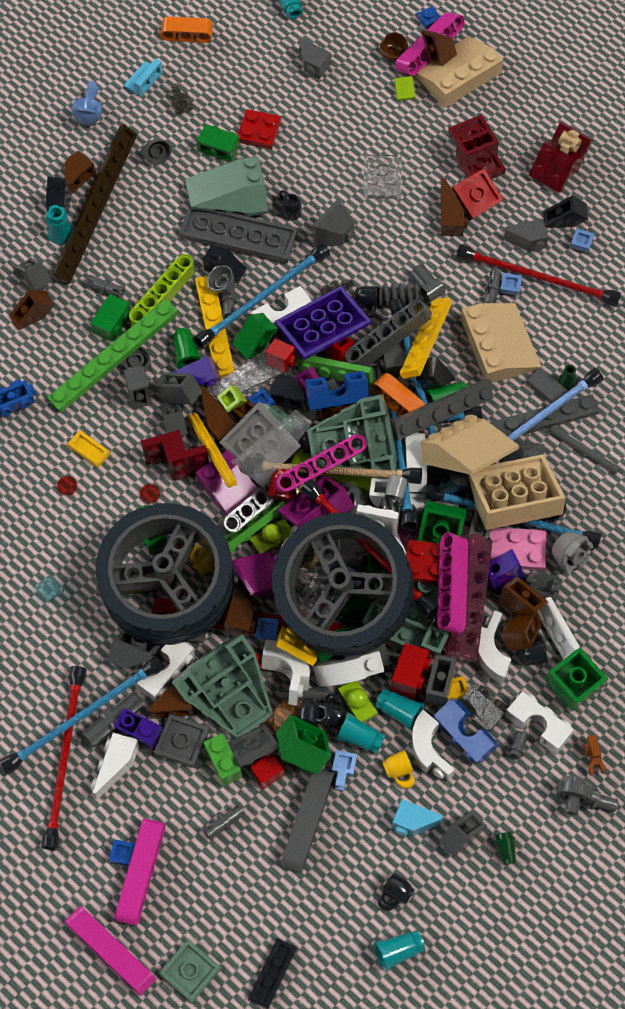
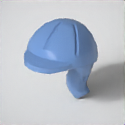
[71,80,102,126]

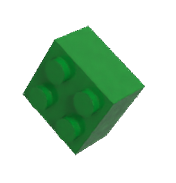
[418,501,466,544]
[545,647,608,712]
[276,714,331,775]

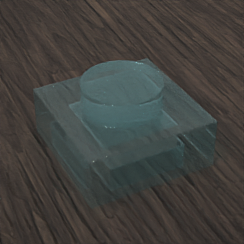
[35,574,64,603]

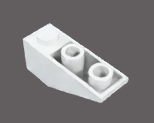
[91,733,139,799]

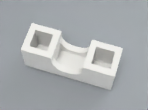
[251,286,311,335]
[135,642,195,702]
[505,691,574,755]

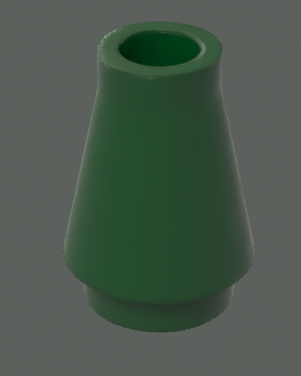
[558,364,578,390]
[494,832,517,865]

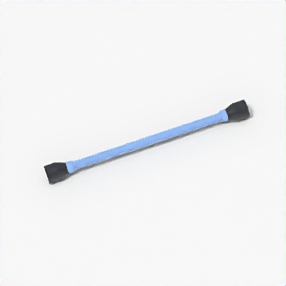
[508,368,604,441]

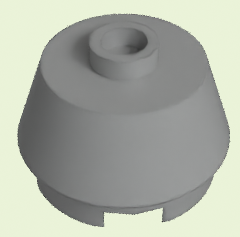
[552,532,593,573]

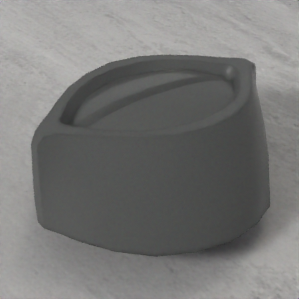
[140,139,173,165]
[207,265,234,295]
[122,346,152,372]

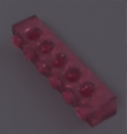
[445,534,493,663]

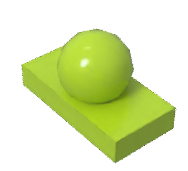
[250,518,291,554]
[338,681,378,723]

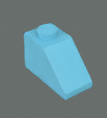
[392,799,443,836]

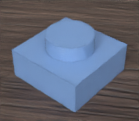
[570,228,595,253]
[500,273,522,296]

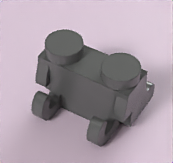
[526,571,562,603]

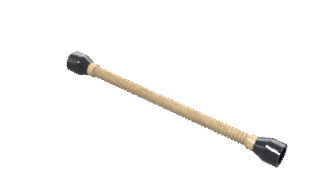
[244,457,422,484]

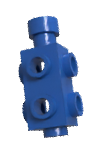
[0,380,36,417]

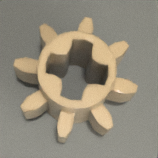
[558,130,582,154]

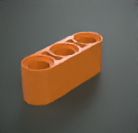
[160,17,213,43]
[371,373,425,416]

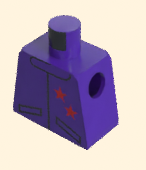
[475,549,526,595]

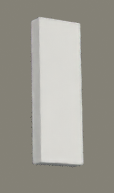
[538,597,580,660]

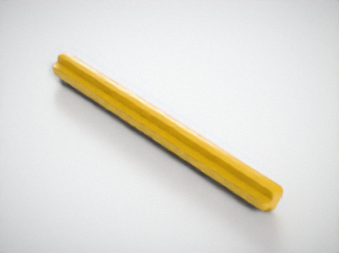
[188,413,237,488]

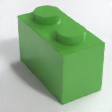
[204,733,242,787]

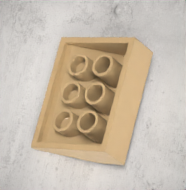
[414,36,503,108]
[461,303,542,383]
[421,415,519,475]
[468,454,566,530]

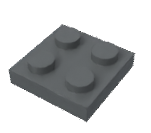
[154,714,210,768]
[228,725,279,767]

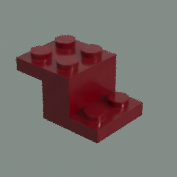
[448,114,506,179]
[529,122,594,193]
[141,430,209,480]

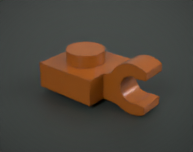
[583,735,605,776]

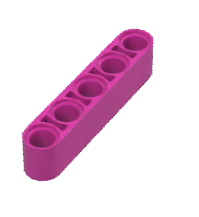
[395,12,465,76]
[275,434,367,494]
[437,532,468,635]
[115,818,166,926]
[64,906,157,996]

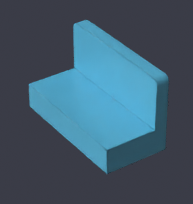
[125,58,163,97]

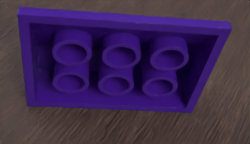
[275,286,372,360]

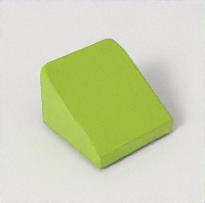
[395,76,415,101]
[217,385,247,413]

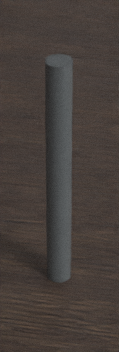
[549,425,620,474]

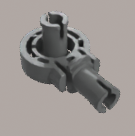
[556,776,618,816]

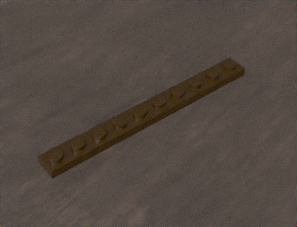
[51,124,137,285]

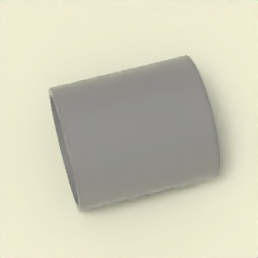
[385,475,408,501]

